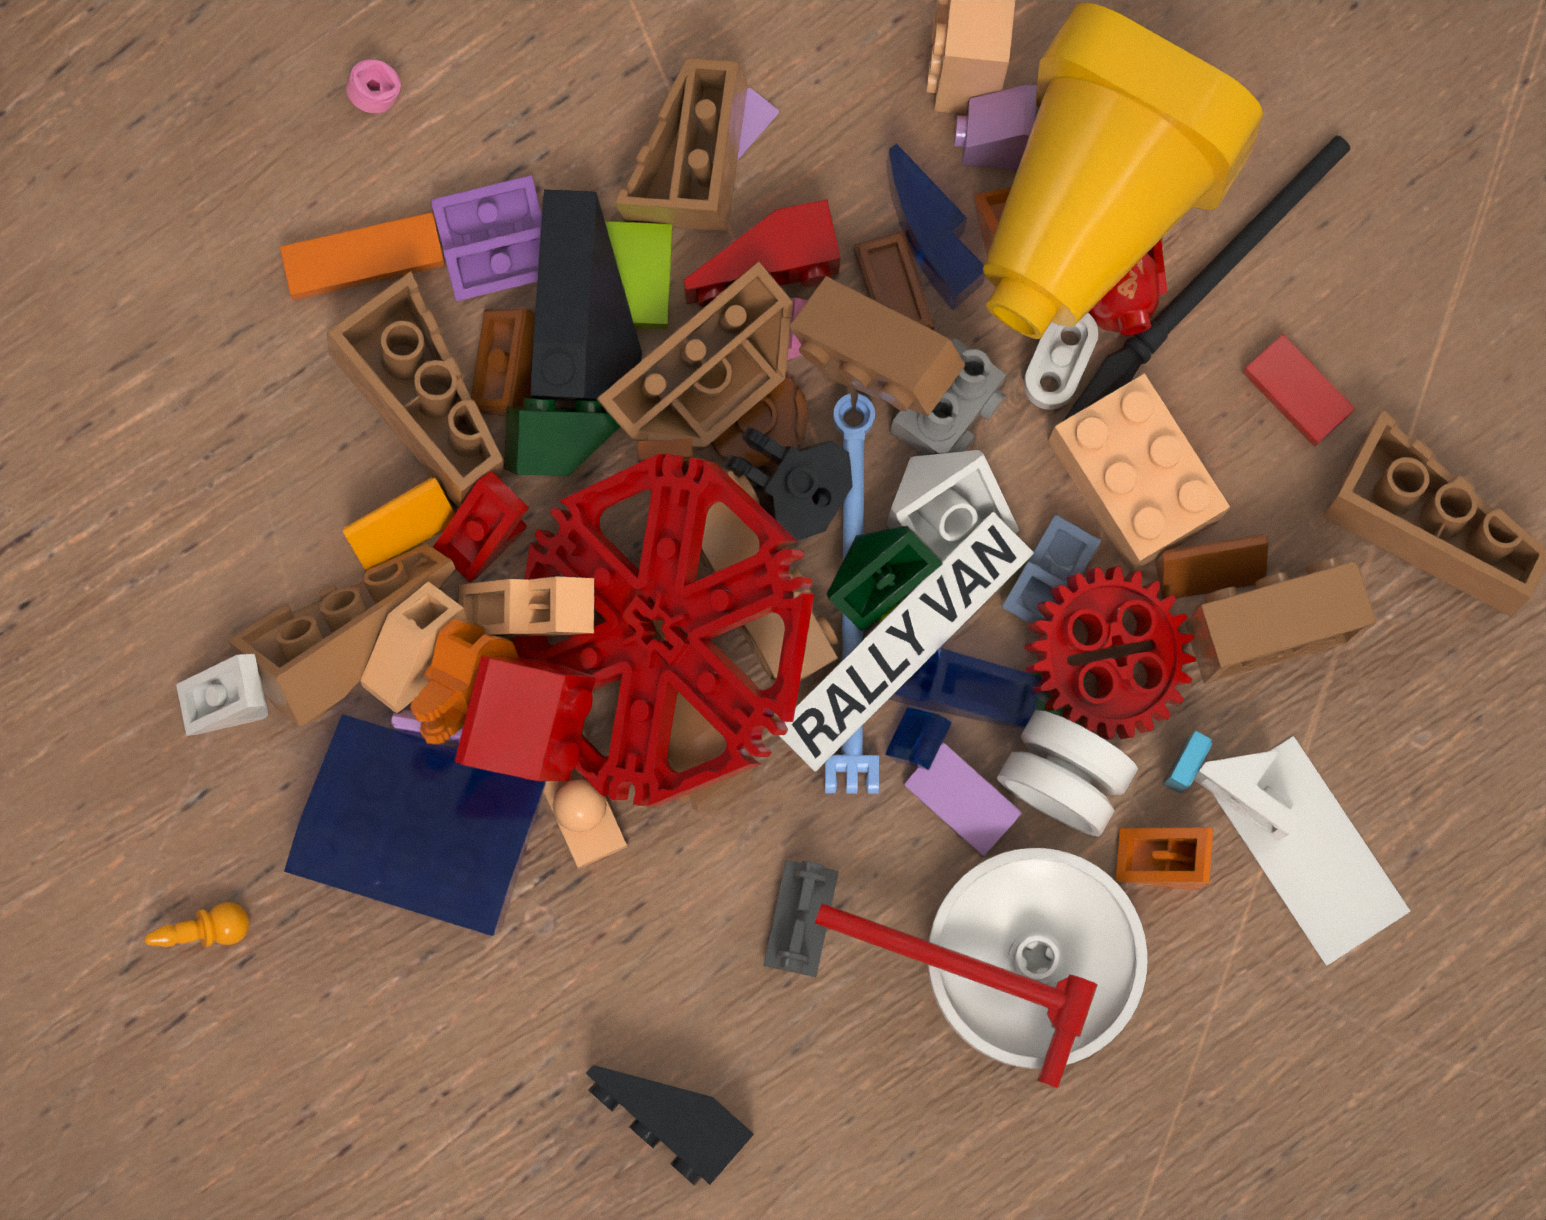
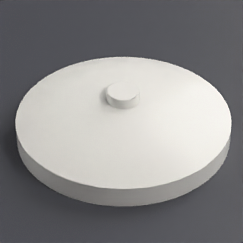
[927,848,1147,1069]

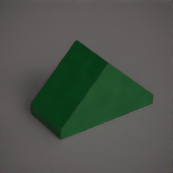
[826,526,943,631]

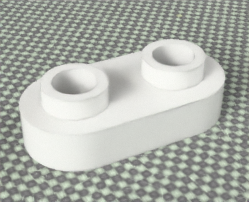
[1023,313,1098,410]

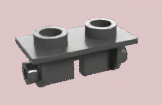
[763,860,839,978]

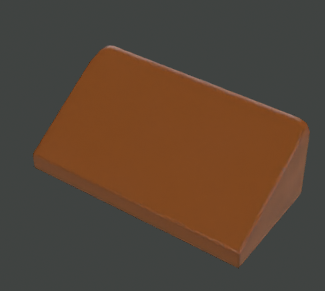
[471,308,535,417]
[1155,534,1269,599]

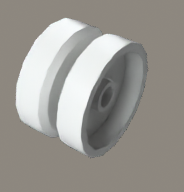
[997,710,1138,837]

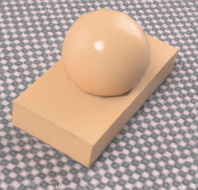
[539,767,627,869]

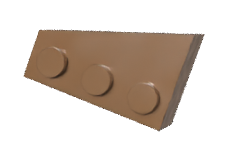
[614,58,748,232]
[789,276,965,416]

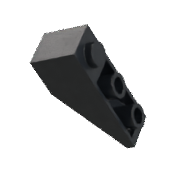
[586,1065,754,1186]

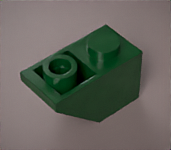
[504,397,620,476]

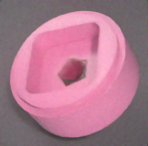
[346,59,401,113]

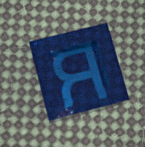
[885,707,952,770]

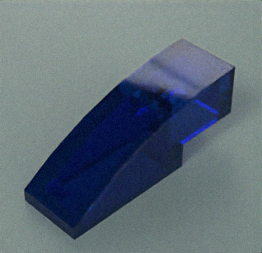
[886,143,985,310]
[889,648,1042,729]

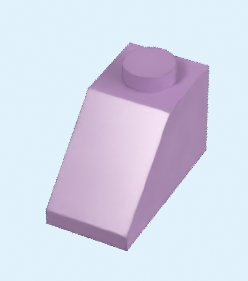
[954,85,1037,170]

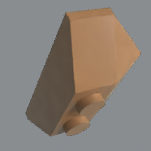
[597,261,793,448]

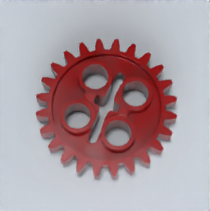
[1024,566,1196,740]

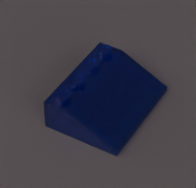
[284,714,547,936]

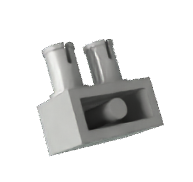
[890,338,1007,456]

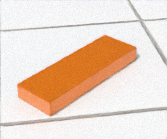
[279,212,445,300]

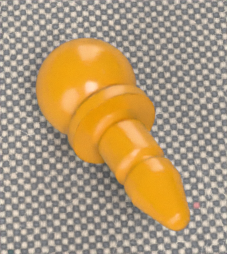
[144,902,250,948]

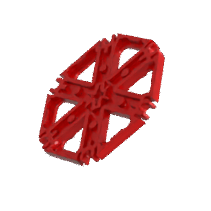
[514,453,815,807]

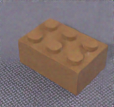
[1185,558,1377,684]

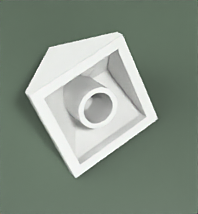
[886,450,1019,562]

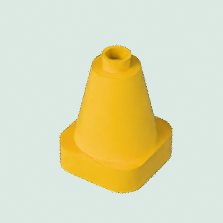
[983,3,1263,339]

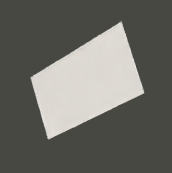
[1212,736,1411,966]

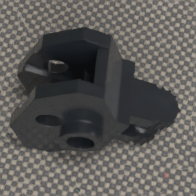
[725,427,853,541]

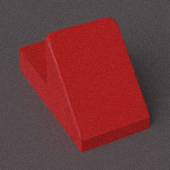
[433,471,529,583]

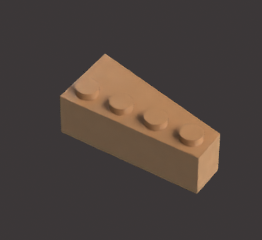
[700,470,838,684]

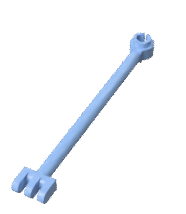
[825,393,879,794]

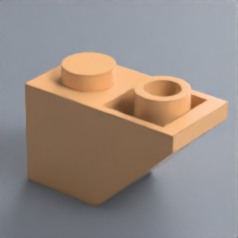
[360,581,468,714]

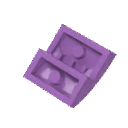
[431,175,542,301]

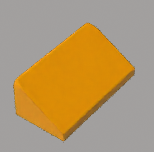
[342,477,455,571]

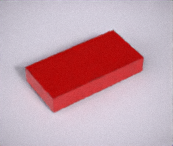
[1242,334,1355,447]

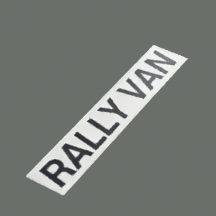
[779,512,1034,772]

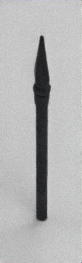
[1063,135,1350,421]

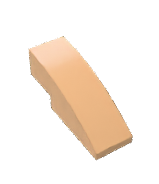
[459,577,594,637]

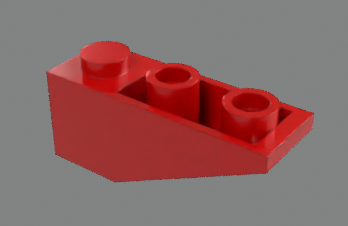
[684,199,841,307]

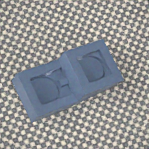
[1002,514,1102,623]

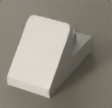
[176,654,268,736]
[1194,750,1301,840]

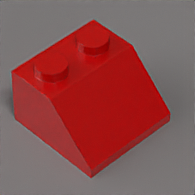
[454,655,596,781]

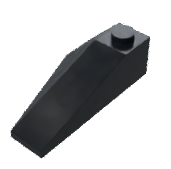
[531,189,642,401]

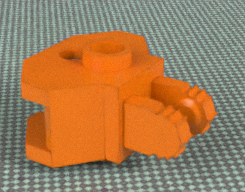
[410,619,519,745]

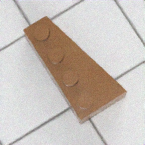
[327,271,503,509]
[1323,409,1546,617]

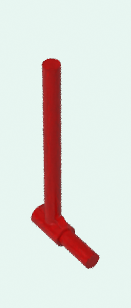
[814,903,1098,1089]

